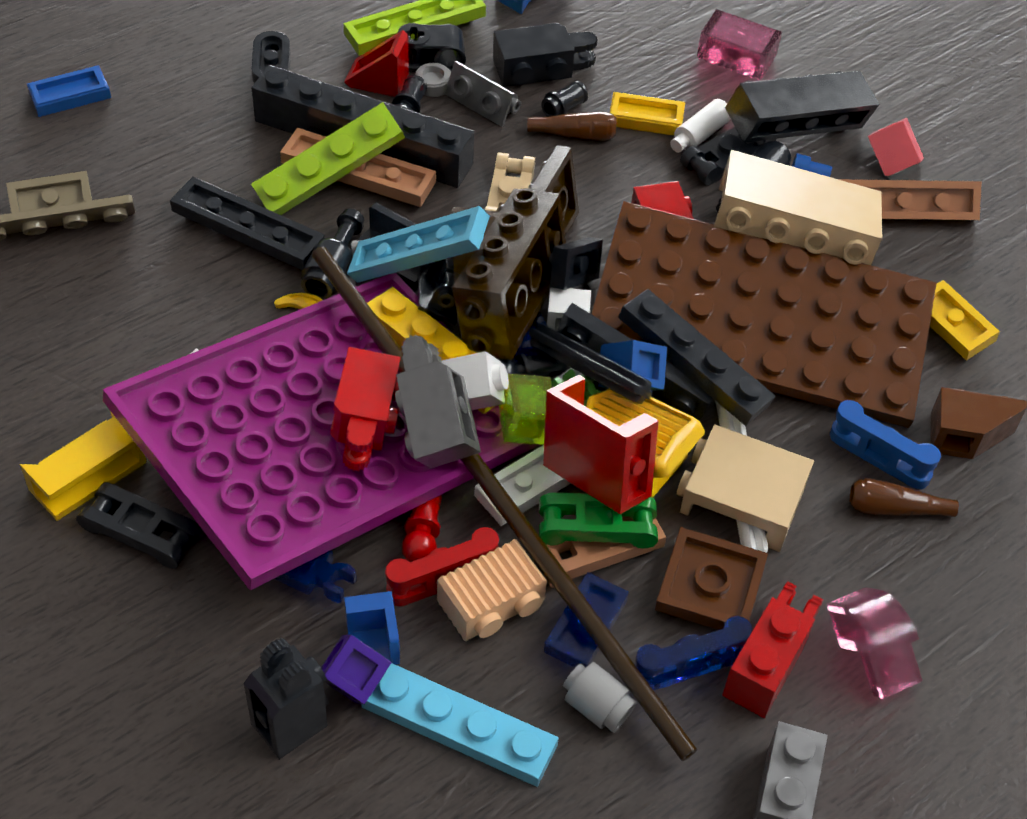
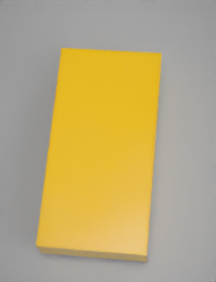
[610,92,685,135]

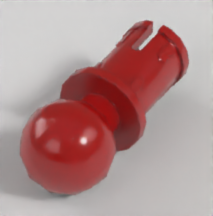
[402,494,442,562]

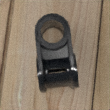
[398,23,466,72]

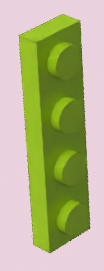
[343,0,486,56]
[251,102,405,215]

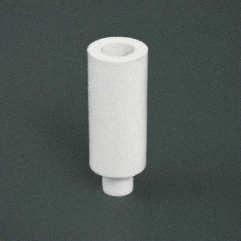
[670,99,731,153]

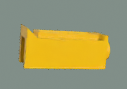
[20,412,146,521]

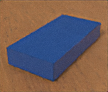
[27,65,111,117]

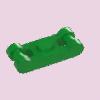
[539,493,658,549]

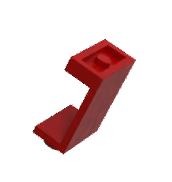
[543,375,659,514]

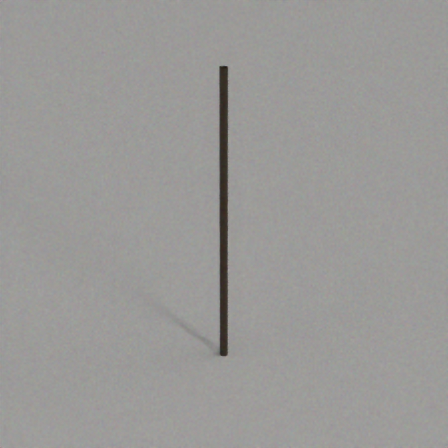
[312,246,697,761]

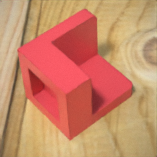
[868,118,924,176]

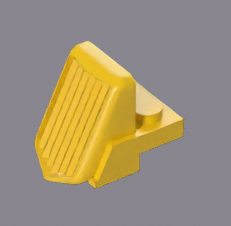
[586,389,705,498]

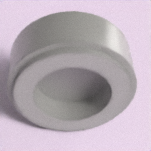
[415,63,451,97]

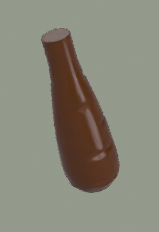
[527,111,617,141]
[849,478,959,517]

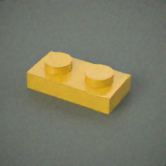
[930,280,1000,361]

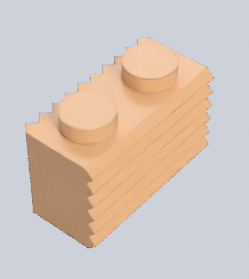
[437,539,547,641]

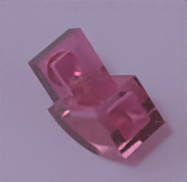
[827,587,923,699]

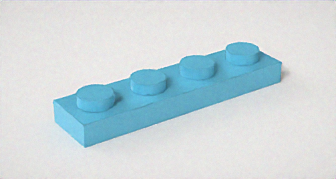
[347,206,490,283]
[361,663,559,787]

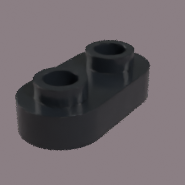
[251,31,291,83]

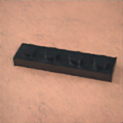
[170,177,325,270]
[618,289,775,426]
[557,303,713,421]

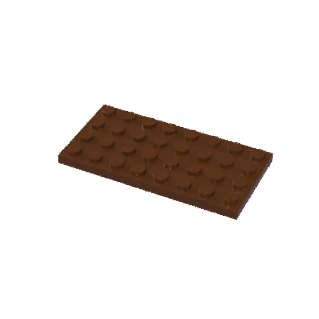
[592,201,937,428]

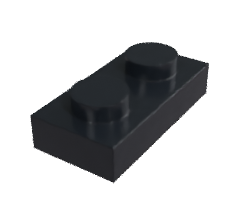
[548,237,603,290]

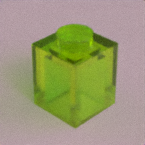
[498,374,552,445]

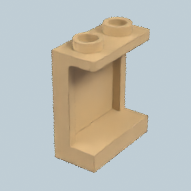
[677,424,814,552]

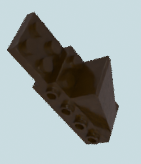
[451,146,579,360]

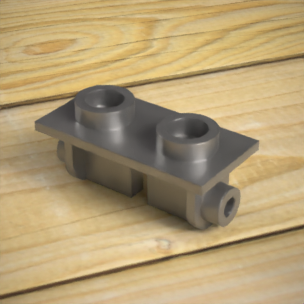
[445,61,521,127]

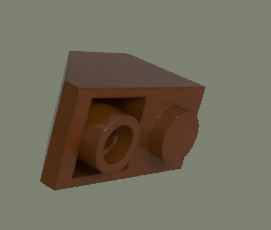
[930,387,1027,459]

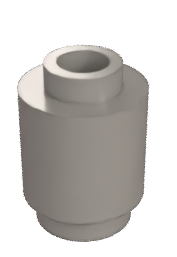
[563,662,637,733]

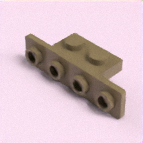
[0,171,135,240]

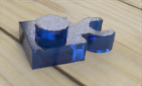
[274,550,357,603]

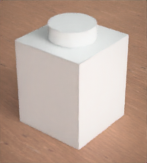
[442,351,509,410]

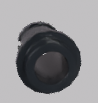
[541,80,588,117]

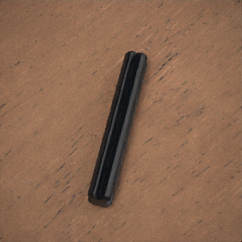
[528,324,653,404]

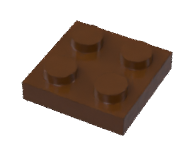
[655,527,768,638]

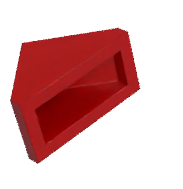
[344,30,409,97]

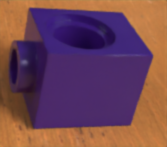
[321,635,392,705]

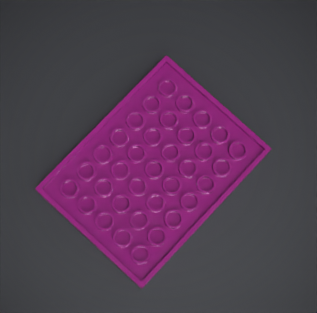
[103,273,545,590]

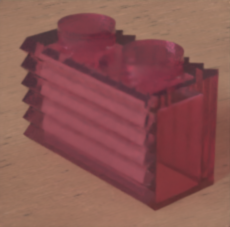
[697,9,782,81]

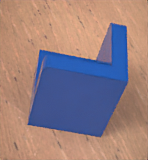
[598,340,667,391]
[344,591,400,665]

